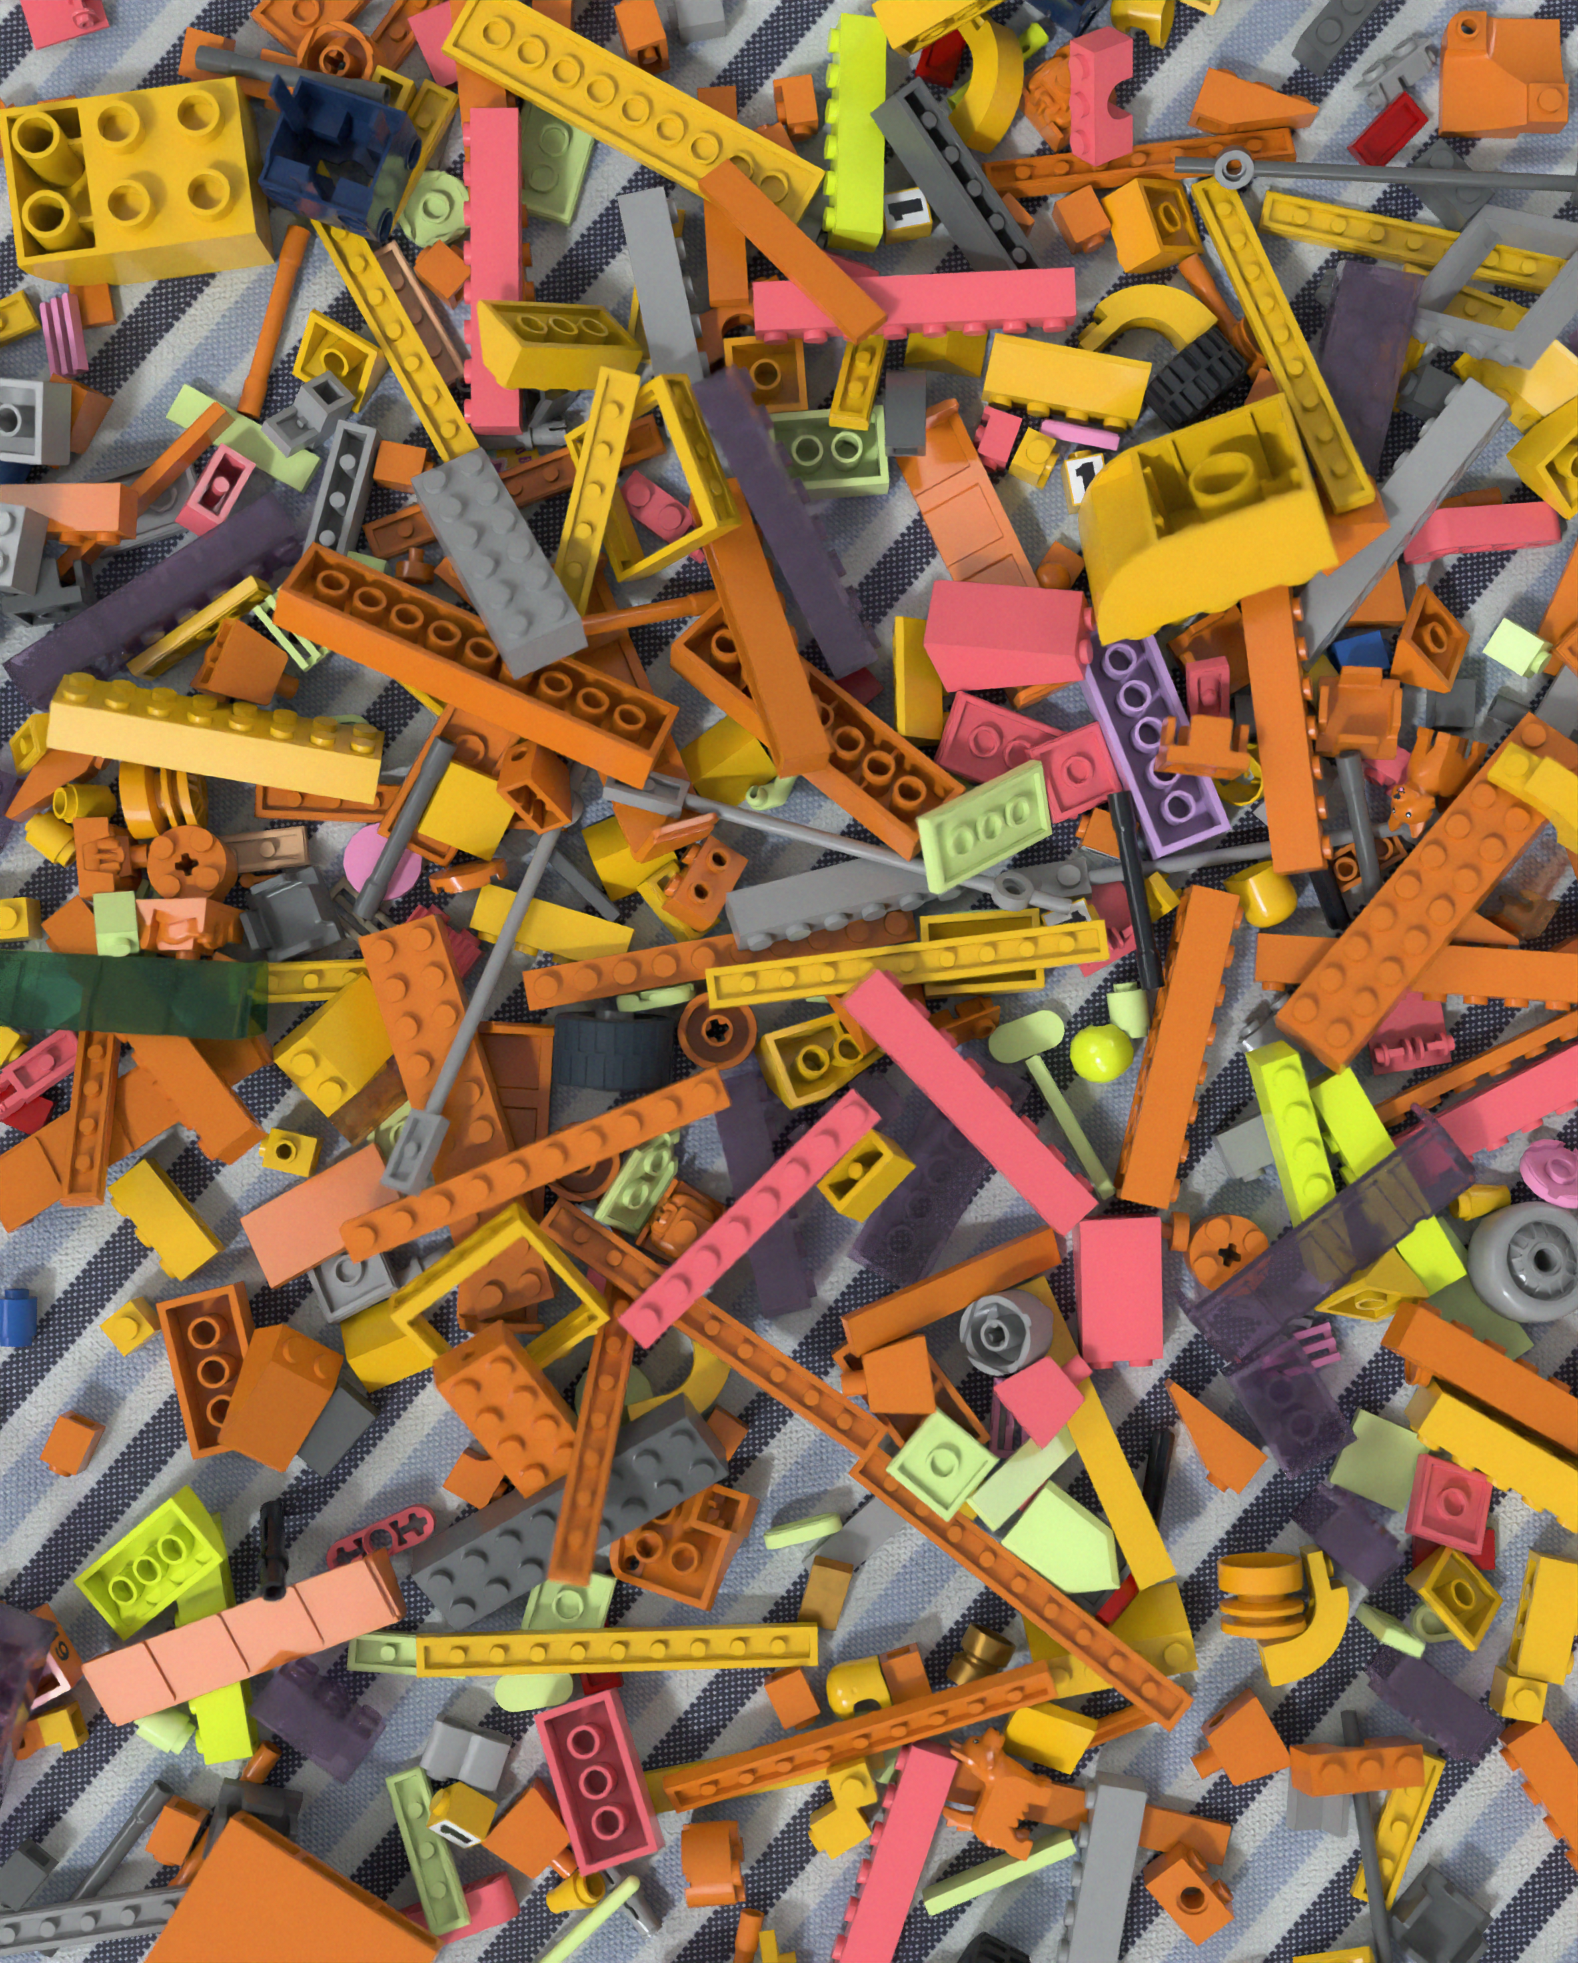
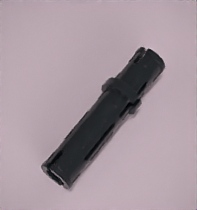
[257,1501,289,1602]

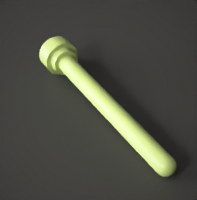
[538,1875,640,1963]

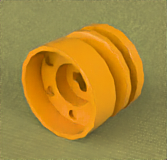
[119,761,209,840]
[1217,1552,1306,1639]

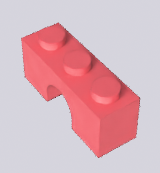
[1069,26,1133,167]

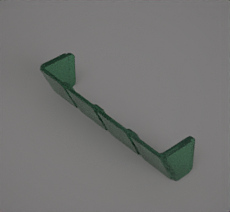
[0,949,268,1040]

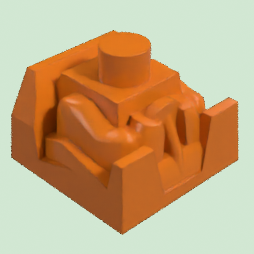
[1018,39,1117,153]
[73,817,150,902]
[135,898,245,970]
[634,1175,729,1265]

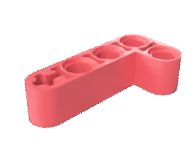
[1403,501,1562,565]
[397,1871,521,1945]

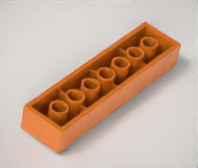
[670,599,967,862]
[1112,884,1244,1210]

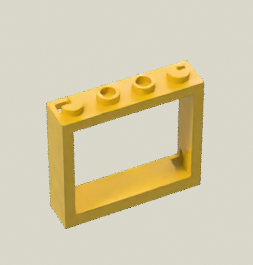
[564,373,743,583]
[388,1201,610,1371]

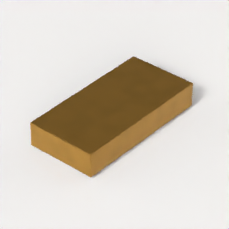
[797,1555,854,1631]

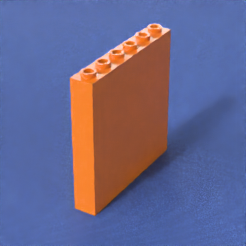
[144,1809,446,1963]

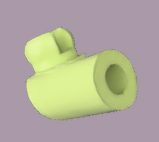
[746,774,798,811]

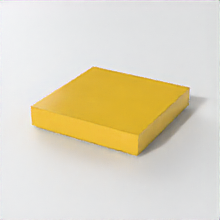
[417,759,515,862]
[1001,1701,1098,1775]

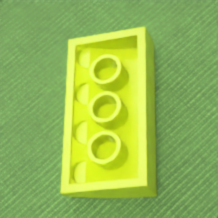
[73,1484,227,1642]

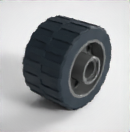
[553,1009,675,1092]

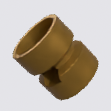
[946,1622,1016,1685]

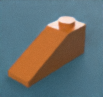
[4,748,112,823]
[1164,1377,1268,1495]

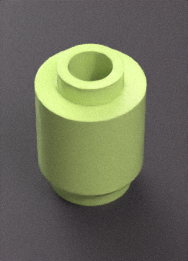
[1106,981,1151,1039]
[133,1707,196,1755]

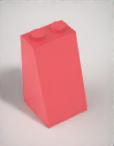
[923,580,1097,692]
[1072,1213,1163,1369]

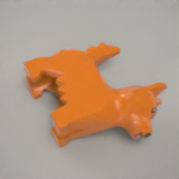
[1388,726,1489,839]
[941,1726,1054,1861]

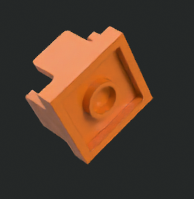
[1166,604,1251,697]
[1314,666,1403,760]
[1154,715,1250,780]

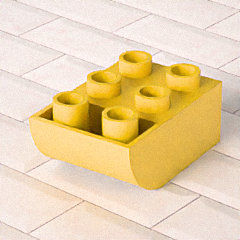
[0,77,276,286]
[1078,391,1339,646]

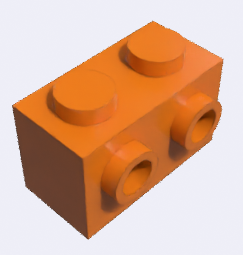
[661,834,749,933]

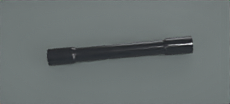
[1107,791,1165,991]

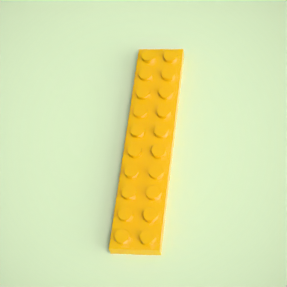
[441,0,826,227]

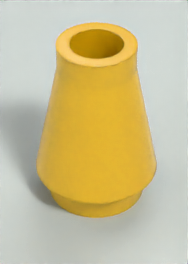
[1447,1182,1511,1221]
[546,1869,606,1914]

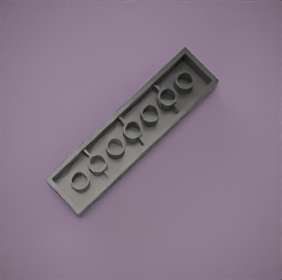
[411,1392,729,1632]

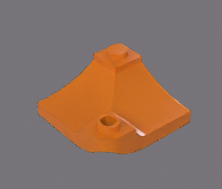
[1438,11,1569,139]
[609,1483,760,1612]

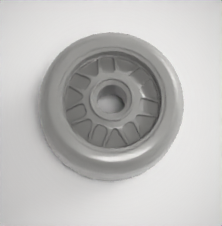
[1467,1201,1578,1323]

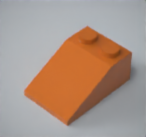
[217,1324,344,1473]

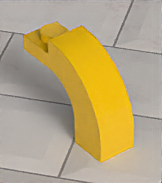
[948,12,1024,154]
[1077,284,1219,353]
[1487,742,1578,854]
[626,1312,731,1422]
[1256,1544,1349,1687]

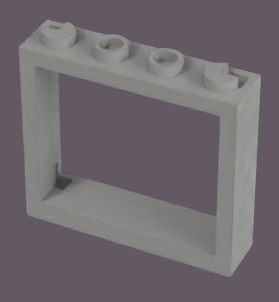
[1398,204,1578,370]

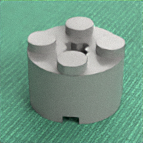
[959,1289,1054,1376]

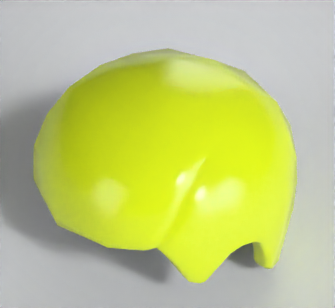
[1070,1024,1134,1084]

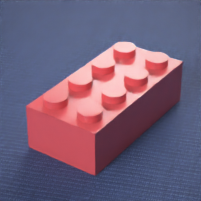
[534,1687,665,1877]

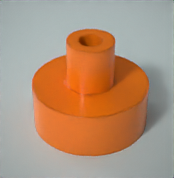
[395,548,435,585]
[1161,1211,1190,1252]

